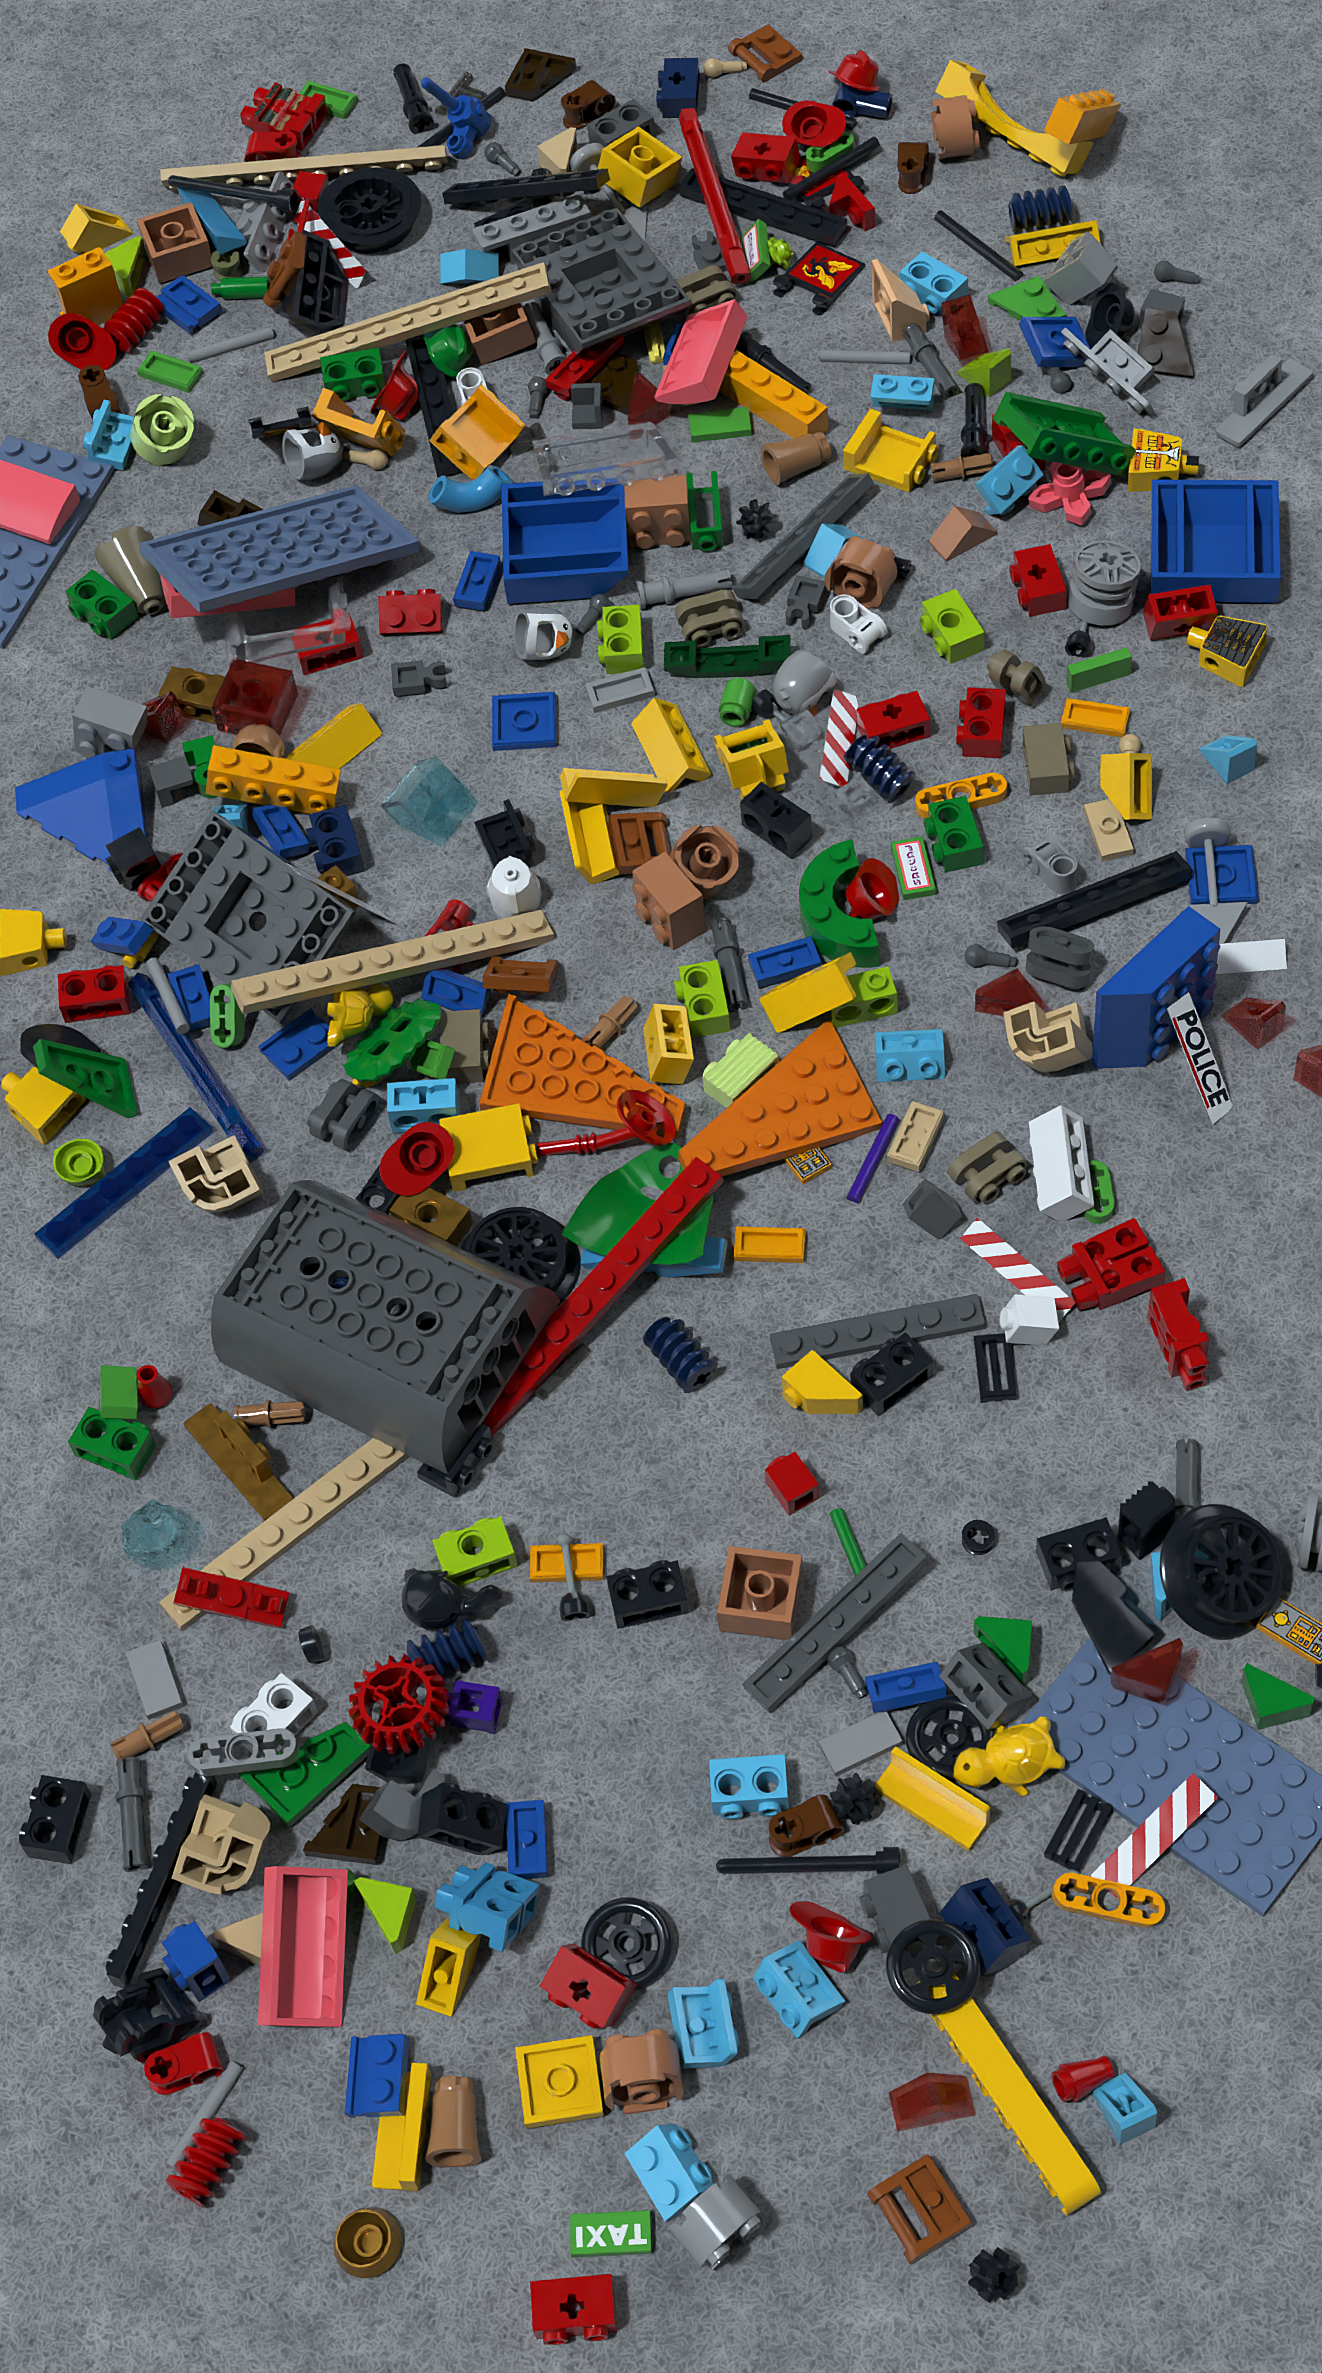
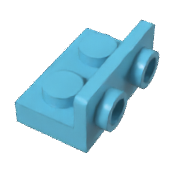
[875,1029,945,1082]
[753,1940,845,2038]

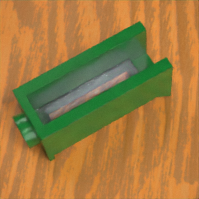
[686,471,723,552]

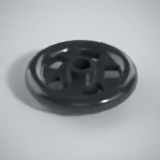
[906,1695,996,1781]
[581,1897,673,1990]
[886,1919,981,2015]

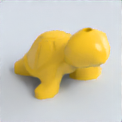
[327,982,394,1047]
[953,1716,1065,1796]

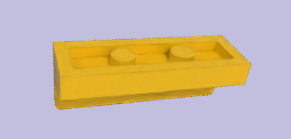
[1005,220,1101,266]
[632,698,711,793]
[283,703,382,769]
[560,768,668,807]
[560,790,619,884]
[758,952,857,1033]
[875,1747,990,1852]
[372,2063,432,2191]

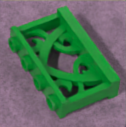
[993,392,1136,476]

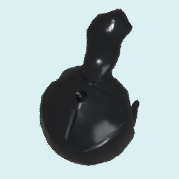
[401,1568,503,1631]

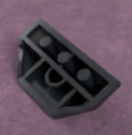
[281,230,349,331]

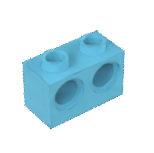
[899,251,968,318]
[387,1078,460,1133]
[709,1754,789,1819]

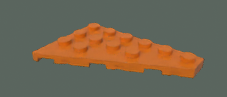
[479,994,686,1138]
[678,1020,882,1176]

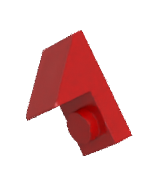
[829,173,875,232]

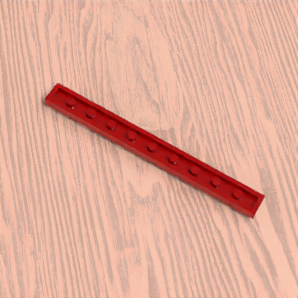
[480,1157,724,1436]

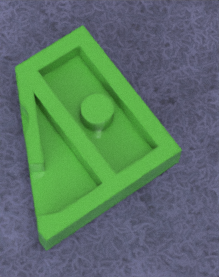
[988,276,1066,320]

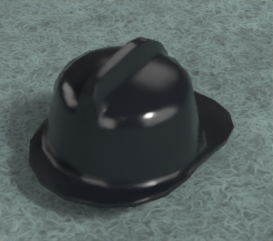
[1085,283,1135,349]

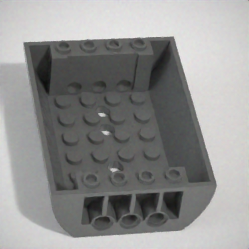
[211,1180,560,1474]

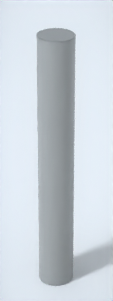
[187,327,275,363]
[820,350,910,364]
[146,958,190,1034]
[165,2061,243,2170]

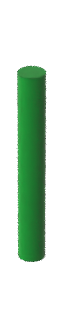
[829,1508,866,1576]

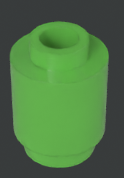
[718,678,756,727]

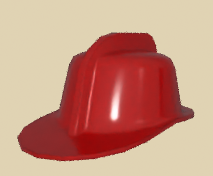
[828,50,880,92]
[782,100,847,148]
[48,313,117,370]
[370,350,418,420]
[845,858,899,920]
[379,1122,455,1196]
[789,1901,871,1973]

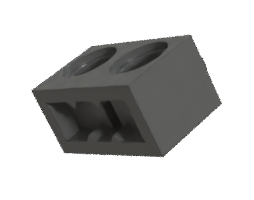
[587,99,655,148]
[939,1642,1032,1730]

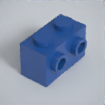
[162,1920,231,2002]

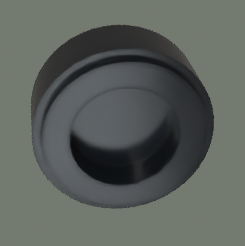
[298,1625,324,1664]

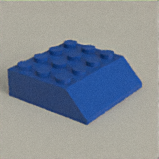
[501,475,629,604]
[1150,480,1281,603]
[1092,906,1221,1069]

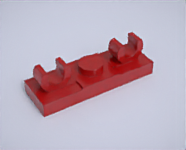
[545,336,624,402]
[173,1567,289,1629]

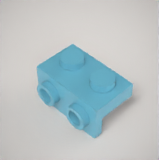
[870,374,934,410]
[83,400,134,470]
[974,445,1044,515]
[667,1979,739,2069]
[624,2124,714,2221]

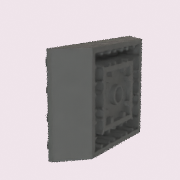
[511,208,691,355]
[140,810,356,1024]

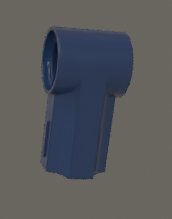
[832,82,893,118]

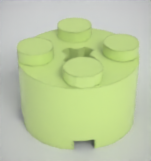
[130,394,194,466]

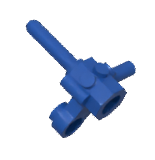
[421,77,491,159]

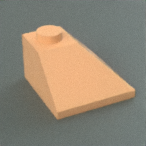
[872,259,930,342]

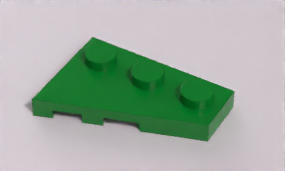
[33,1039,138,1118]
[238,1722,371,1828]

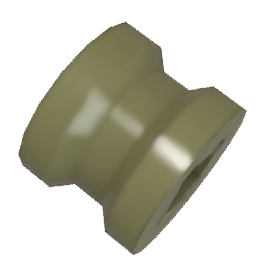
[211,249,242,282]

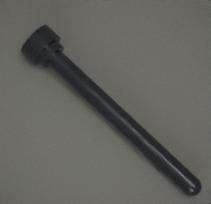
[168,175,299,213]
[716,1847,900,1874]

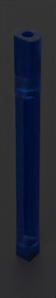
[127,972,264,1163]

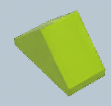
[105,236,147,297]
[956,348,1011,397]
[354,1877,417,1955]

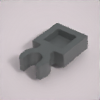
[692,231,728,272]
[785,575,827,628]
[391,660,447,696]

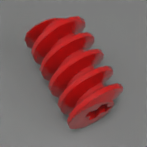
[104,288,164,354]
[166,2117,248,2208]

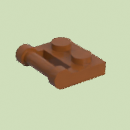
[728,24,803,82]
[263,231,306,308]
[608,812,670,874]
[483,956,559,995]
[867,2154,972,2265]

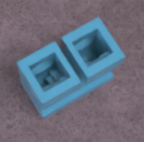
[434,1862,540,1952]

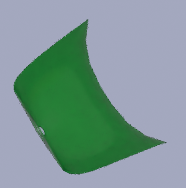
[562,1143,715,1265]

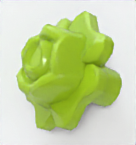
[767,237,794,269]

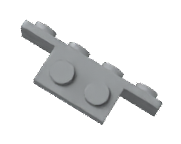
[235,171,293,272]
[472,194,590,265]
[1061,328,1155,416]
[1216,354,1313,447]

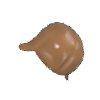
[231,724,285,758]

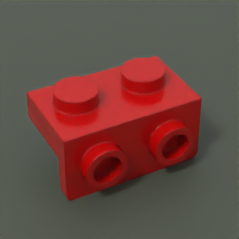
[378,589,443,635]

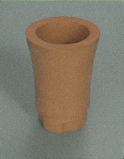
[760,431,831,486]
[425,2075,481,2168]

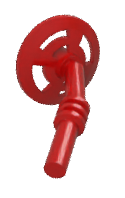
[537,1090,676,1156]

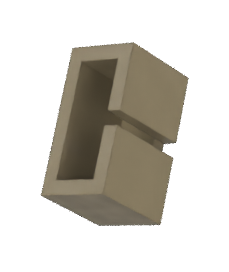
[1022,723,1075,796]
[440,1009,490,1084]

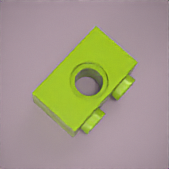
[919,588,985,664]
[432,1516,518,1588]

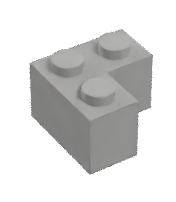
[1044,231,1116,305]
[72,686,148,758]

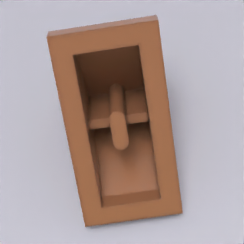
[929,506,998,562]

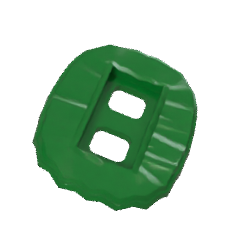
[343,998,442,1082]

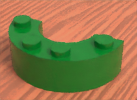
[799,839,879,968]

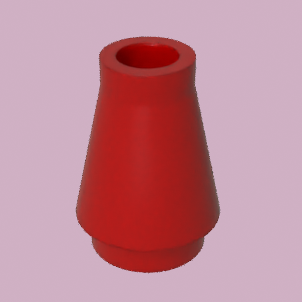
[137,1365,172,1408]
[1051,2056,1114,2102]

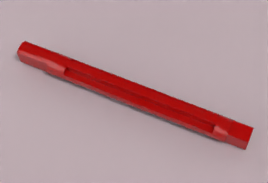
[679,108,751,284]

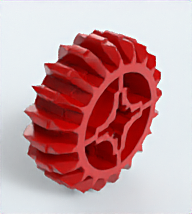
[349,1654,450,1755]

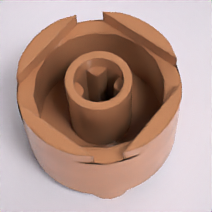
[931,95,980,160]
[825,536,897,610]
[669,825,739,900]
[600,2029,684,2114]

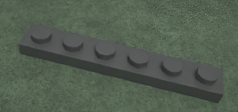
[732,473,874,600]
[770,1294,985,1369]
[742,1533,928,1713]

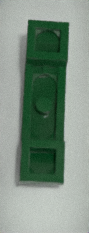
[664,635,791,678]

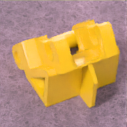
[713,719,789,800]

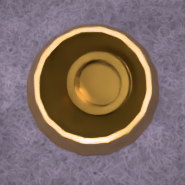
[333,2207,402,2278]

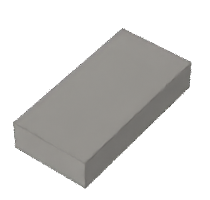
[585,667,655,713]
[125,1640,184,1720]
[818,1711,903,1777]

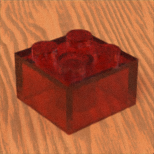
[211,659,298,736]

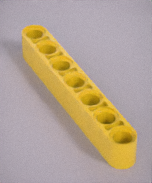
[915,1968,1101,2216]

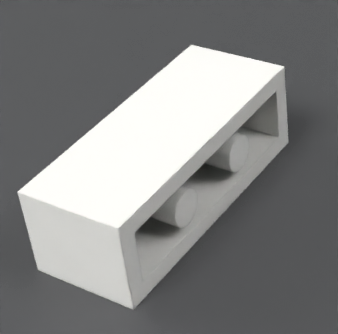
[1029,1105,1094,1221]

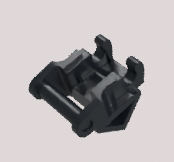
[93,1968,200,2065]

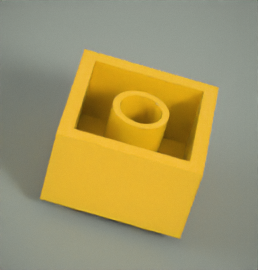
[598,126,682,208]

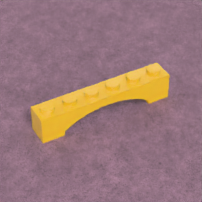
[935,60,1094,177]

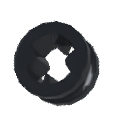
[962,1520,994,1555]

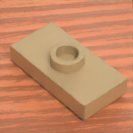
[1084,799,1134,862]
[887,1101,944,1172]

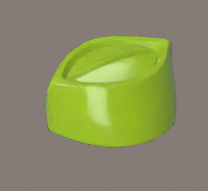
[53,1139,106,1186]

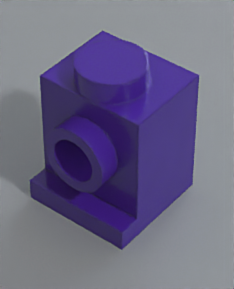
[446,1680,503,1734]

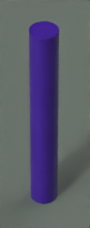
[846,1114,900,1203]

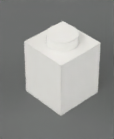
[1000,1294,1059,1345]

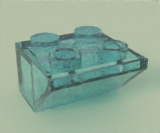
[380,756,478,847]

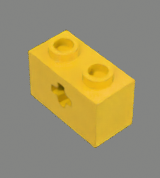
[643,1004,694,1084]

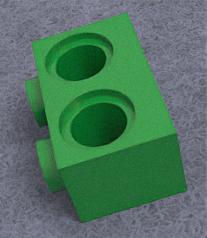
[320,347,385,401]
[65,569,139,640]
[923,796,983,873]
[68,1407,156,1481]

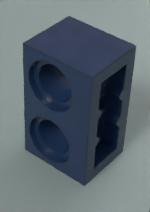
[306,805,365,876]

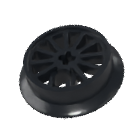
[317,167,421,253]
[461,1207,581,1307]
[1160,1504,1284,1639]

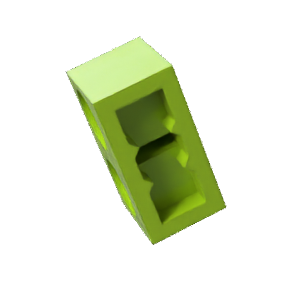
[597,604,644,674]
[674,960,730,1038]
[827,966,898,1028]

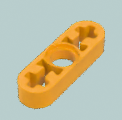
[915,772,1007,818]
[1051,1873,1165,1928]

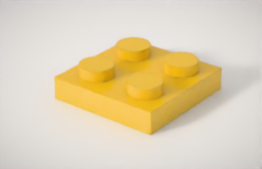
[515,2035,604,2129]

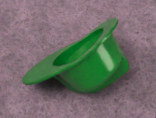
[422,324,473,378]

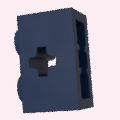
[656,58,700,118]
[939,1877,1032,1976]

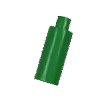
[211,276,270,300]

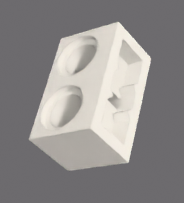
[230,1673,318,1758]

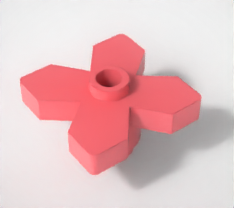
[1028,462,1111,525]

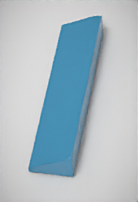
[177,188,247,254]

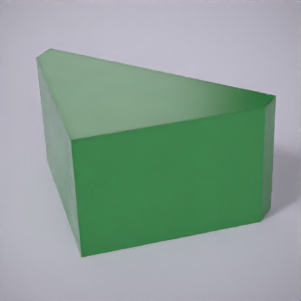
[973,1616,1032,1686]
[1241,1663,1315,1730]

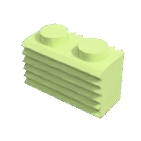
[703,1033,779,1108]

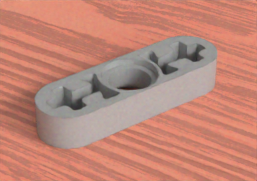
[187,1728,299,1776]

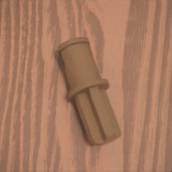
[931,453,993,483]
[582,996,638,1049]
[234,1400,306,1428]
[110,1711,184,1762]

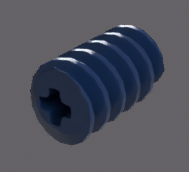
[1008,185,1072,231]
[844,735,916,803]
[643,1317,718,1393]
[406,1619,488,1677]

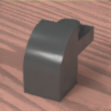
[359,1768,445,1840]

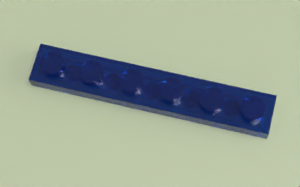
[34,1107,213,1259]

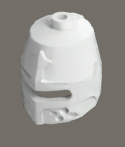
[486,856,542,918]

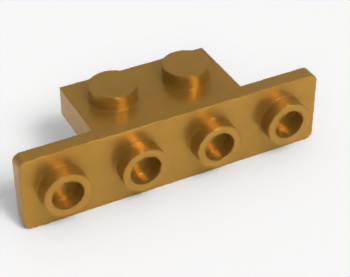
[184,1403,293,1521]

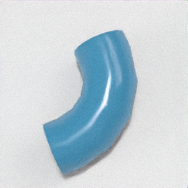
[428,465,513,513]

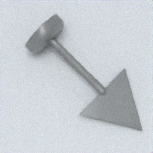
[569,143,647,242]
[1180,817,1248,944]

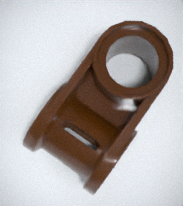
[561,80,616,130]
[897,142,929,194]
[78,365,121,421]
[768,1794,844,1857]

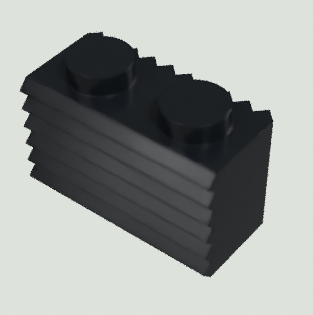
[1117,1481,1176,1560]

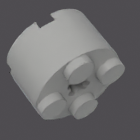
[669,2174,761,2271]

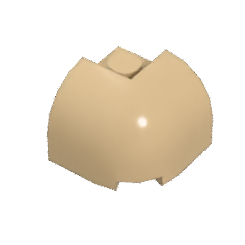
[1003,1001,1093,1073]
[168,1135,264,1213]
[171,1795,270,1895]

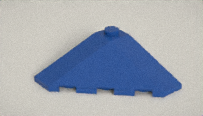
[15,748,147,873]

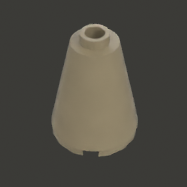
[95,526,166,615]

